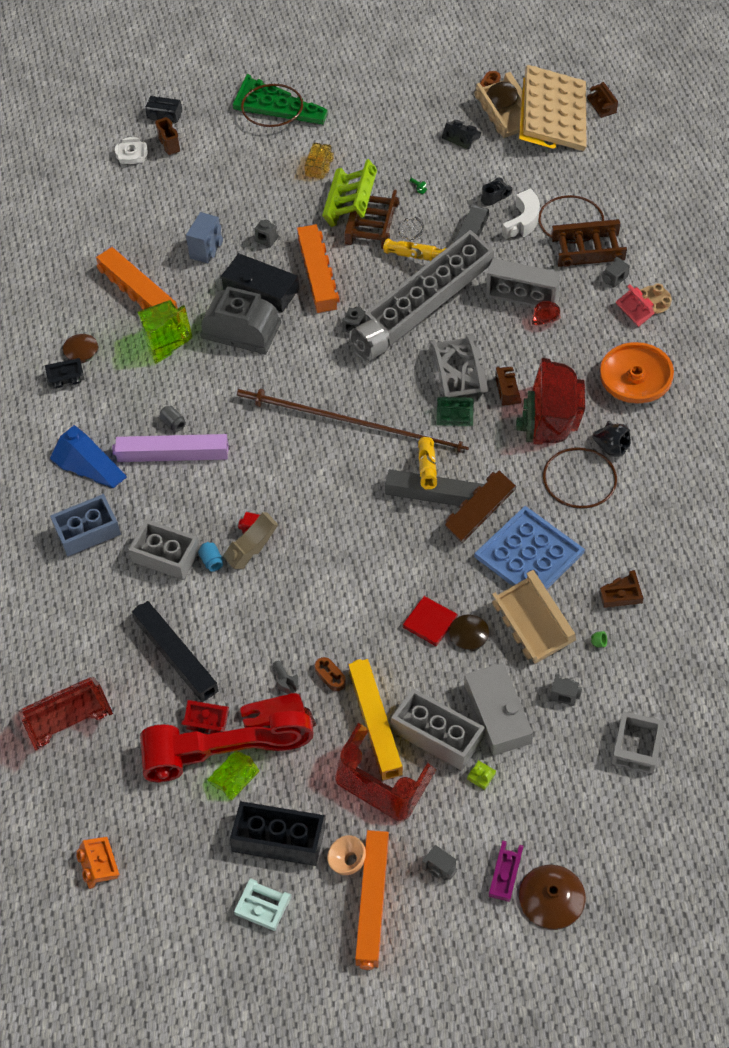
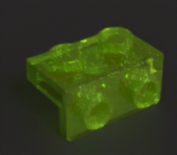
[207,751,259,800]

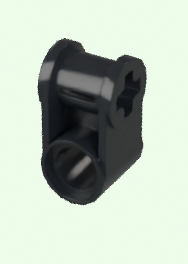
[481,177,513,206]

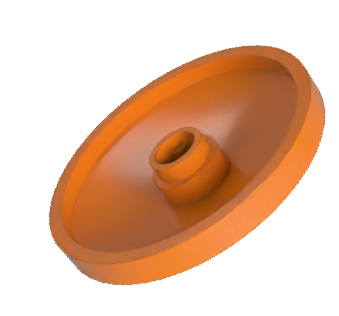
[600,342,674,404]

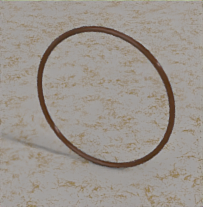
[241,84,303,127]
[538,195,604,244]
[543,447,617,508]

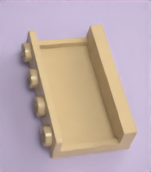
[474,72,523,138]
[492,570,576,664]

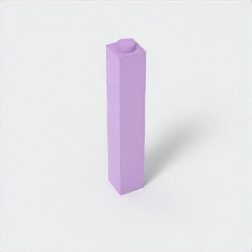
[112,434,229,462]

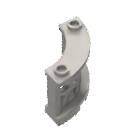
[428,333,488,398]

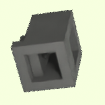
[254,220,279,248]
[602,257,630,288]
[342,307,366,333]
[550,674,582,706]
[422,845,457,880]

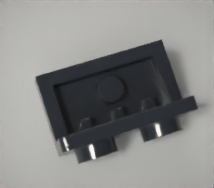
[442,120,482,149]
[44,358,85,388]

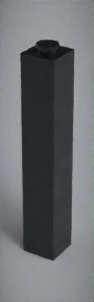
[132,601,219,702]

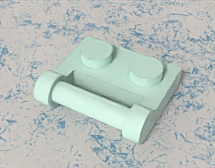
[234,878,291,931]

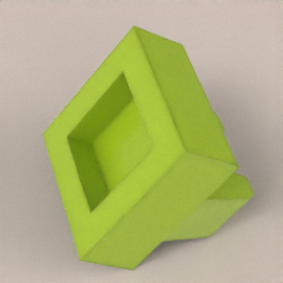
[467,760,496,790]

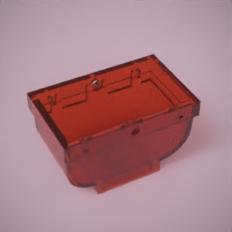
[533,358,585,445]

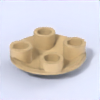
[640,283,672,314]

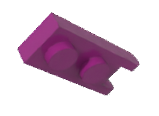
[488,840,524,902]

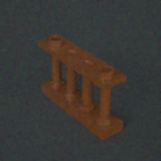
[344,190,400,249]
[551,219,627,267]

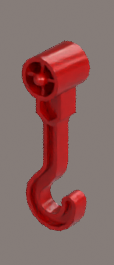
[140,711,314,782]

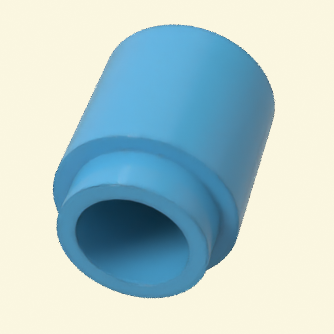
[198,542,223,572]

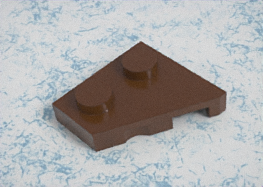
[600,570,644,608]

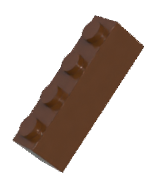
[445,470,516,543]

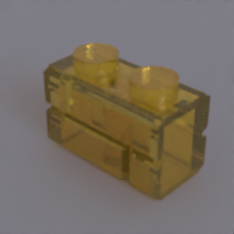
[304,143,334,179]

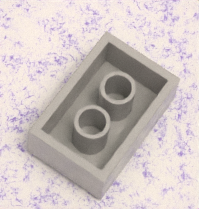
[128,520,200,580]

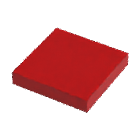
[403,596,458,647]

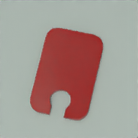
[240,693,305,728]

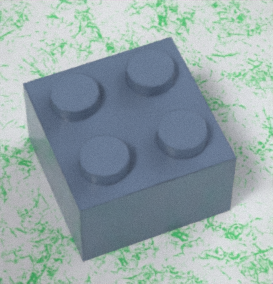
[186,212,223,263]

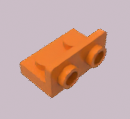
[76,837,120,889]

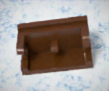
[587,82,618,118]
[495,367,522,406]

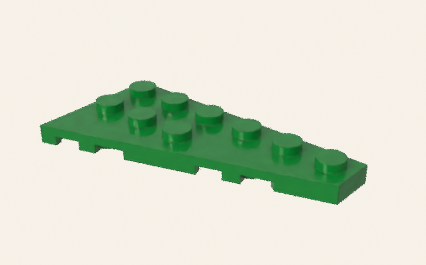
[233,74,328,125]

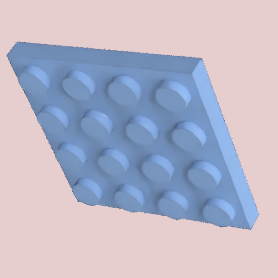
[474,506,585,590]

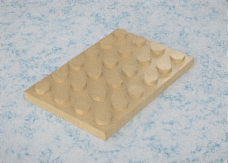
[523,65,586,151]

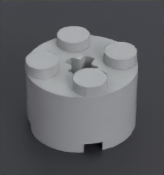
[349,319,390,361]

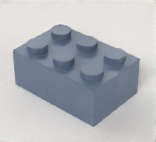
[50,494,121,557]

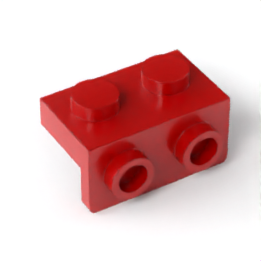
[181,700,229,734]

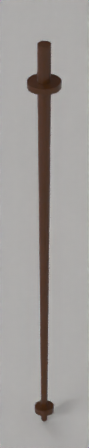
[237,389,469,452]

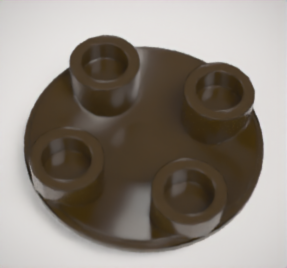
[487,82,518,111]
[449,614,489,651]

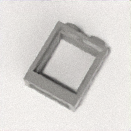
[611,711,664,774]

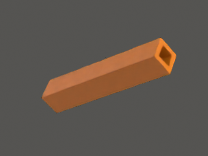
[355,830,389,970]

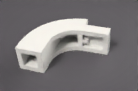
[502,189,540,239]

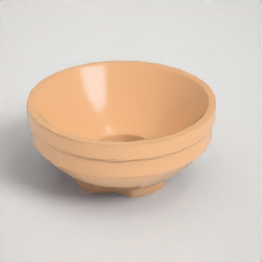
[327,835,366,875]

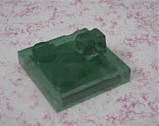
[516,391,535,442]

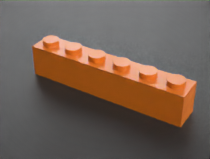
[297,224,340,313]
[96,247,178,324]

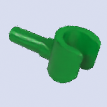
[410,178,427,194]

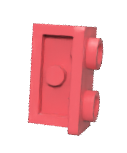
[616,284,655,327]

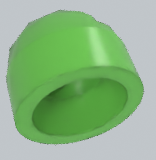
[591,631,607,648]

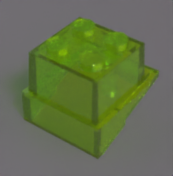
[137,300,193,364]

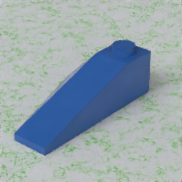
[50,425,127,488]

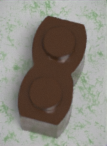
[155,117,180,155]

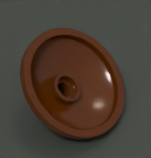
[519,864,586,930]

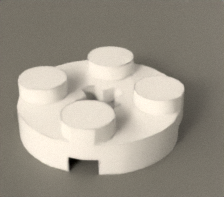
[115,137,148,164]

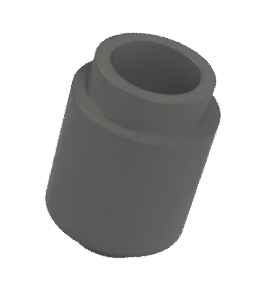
[159,406,186,432]

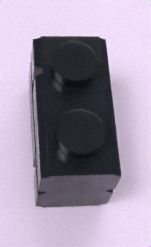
[145,96,182,123]

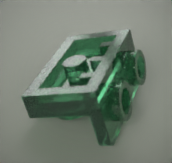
[436,397,474,426]

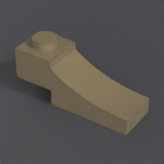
[223,512,278,569]

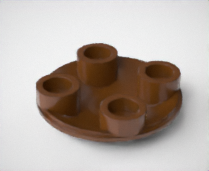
[63,334,99,364]

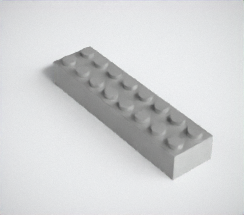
[365,230,494,346]

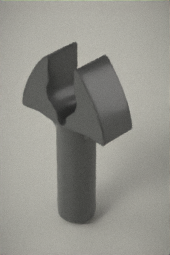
[273,661,298,694]

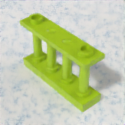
[322,159,377,227]

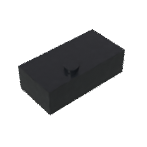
[221,253,299,312]
[230,801,325,866]

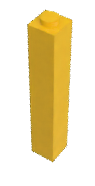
[348,659,403,781]

